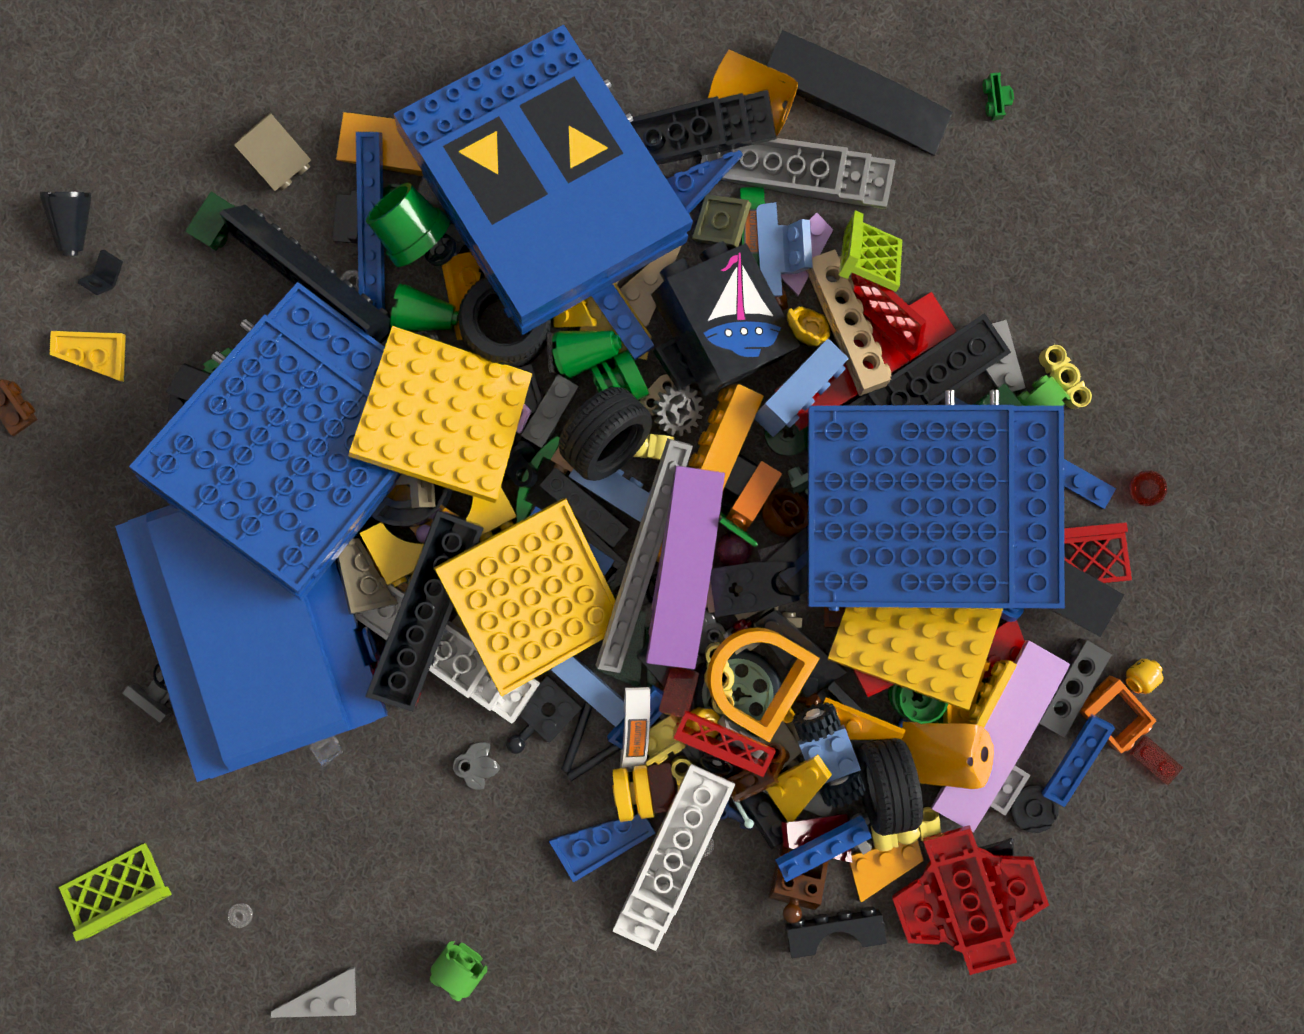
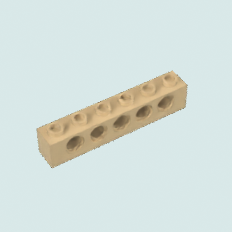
[806,250,891,396]

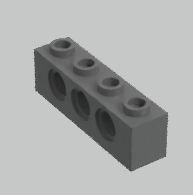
[1039,639,1112,738]

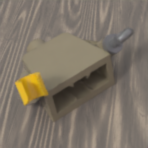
[736,707,802,770]

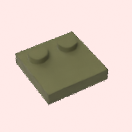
[692,194,751,248]

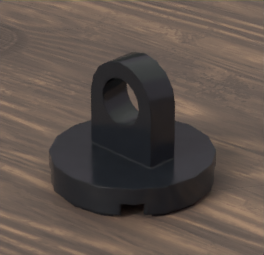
[502,441,538,488]

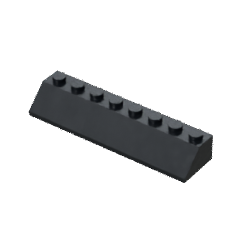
[220,205,391,343]
[365,510,484,712]

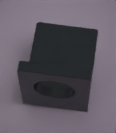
[77,250,123,295]

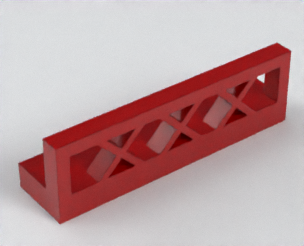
[673,710,776,777]

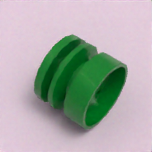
[591,350,649,400]
[888,685,948,724]

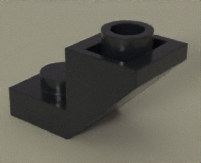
[721,454,758,512]

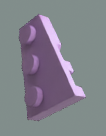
[781,213,833,296]

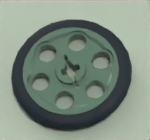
[693,649,781,735]

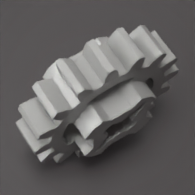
[652,385,704,436]

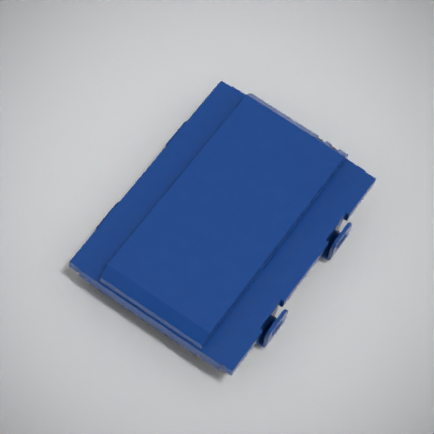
[115,505,388,782]

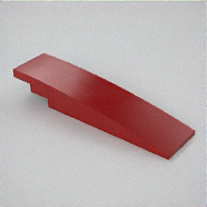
[774,292,957,431]

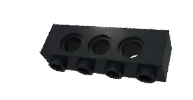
[540,468,629,547]

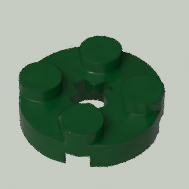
[764,424,808,456]

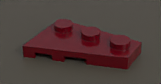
[781,814,852,863]

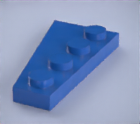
[549,813,655,882]

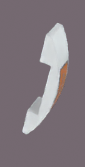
[620,687,650,772]

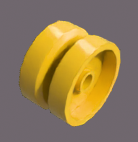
[613,765,654,822]

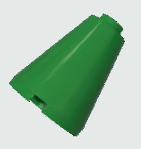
[391,284,459,331]
[552,331,622,379]

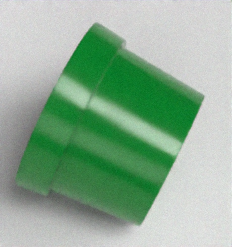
[366,183,450,267]

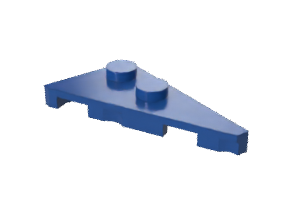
[667,150,743,214]

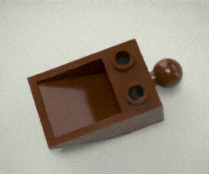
[769,843,829,923]

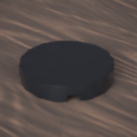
[1010,785,1059,833]

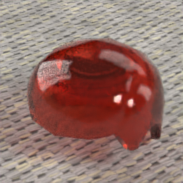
[1129,470,1167,506]

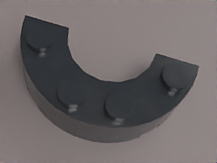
[371,484,453,528]

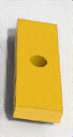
[969,660,1017,728]

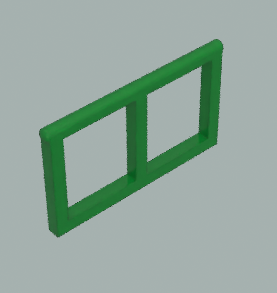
[719,512,757,546]

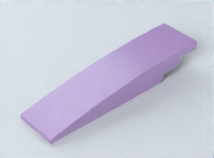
[931,640,1070,832]

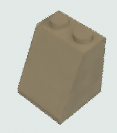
[234,112,311,191]

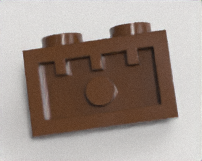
[0,379,38,436]

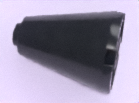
[40,192,92,256]

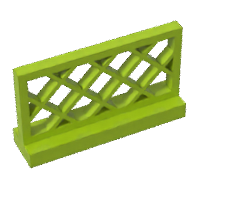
[839,210,902,292]
[59,843,172,942]

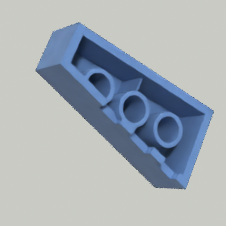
[754,339,849,437]
[569,468,651,522]

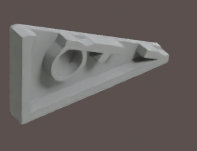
[271,967,356,1018]

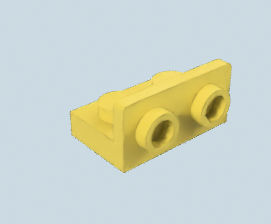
[645,712,686,766]

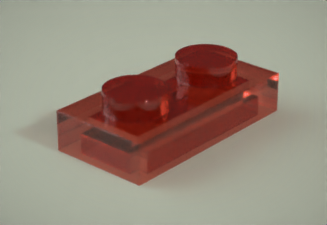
[1129,736,1184,785]
[647,761,675,813]

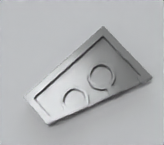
[985,320,1025,392]

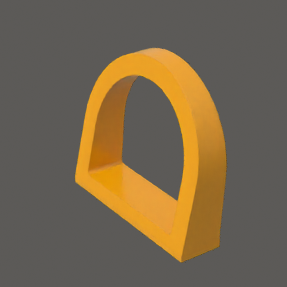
[707,628,820,742]

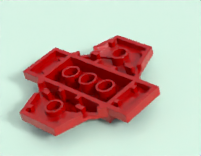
[893,825,1049,975]

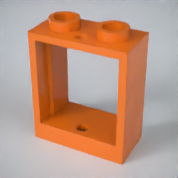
[726,461,782,531]
[1079,676,1156,754]

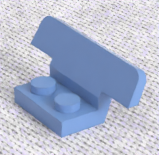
[756,202,813,297]

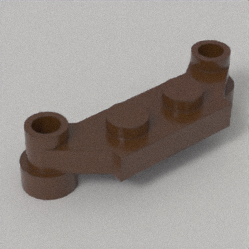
[713,743,790,802]

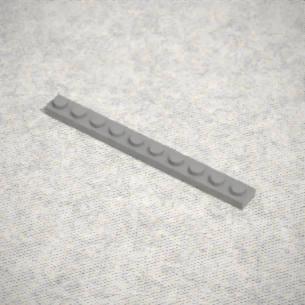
[595,438,693,673]

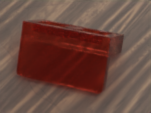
[659,667,699,723]

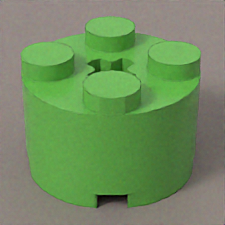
[1016,375,1071,406]
[430,941,487,1001]

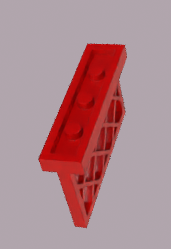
[844,266,928,361]
[1064,522,1132,583]

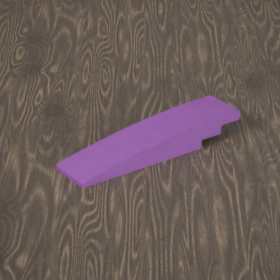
[646,465,725,669]

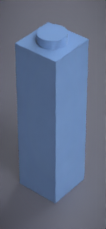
[551,656,625,727]

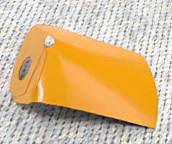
[708,50,798,136]
[901,721,994,789]

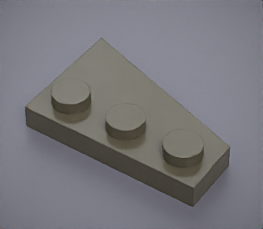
[336,538,399,615]

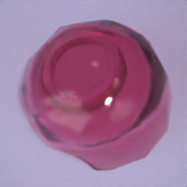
[716,531,754,566]

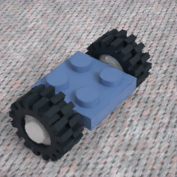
[793,702,865,807]

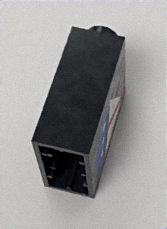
[651,241,800,397]

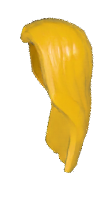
[787,306,831,347]

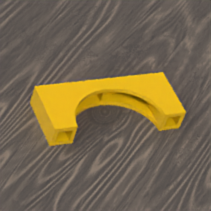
[360,487,517,588]

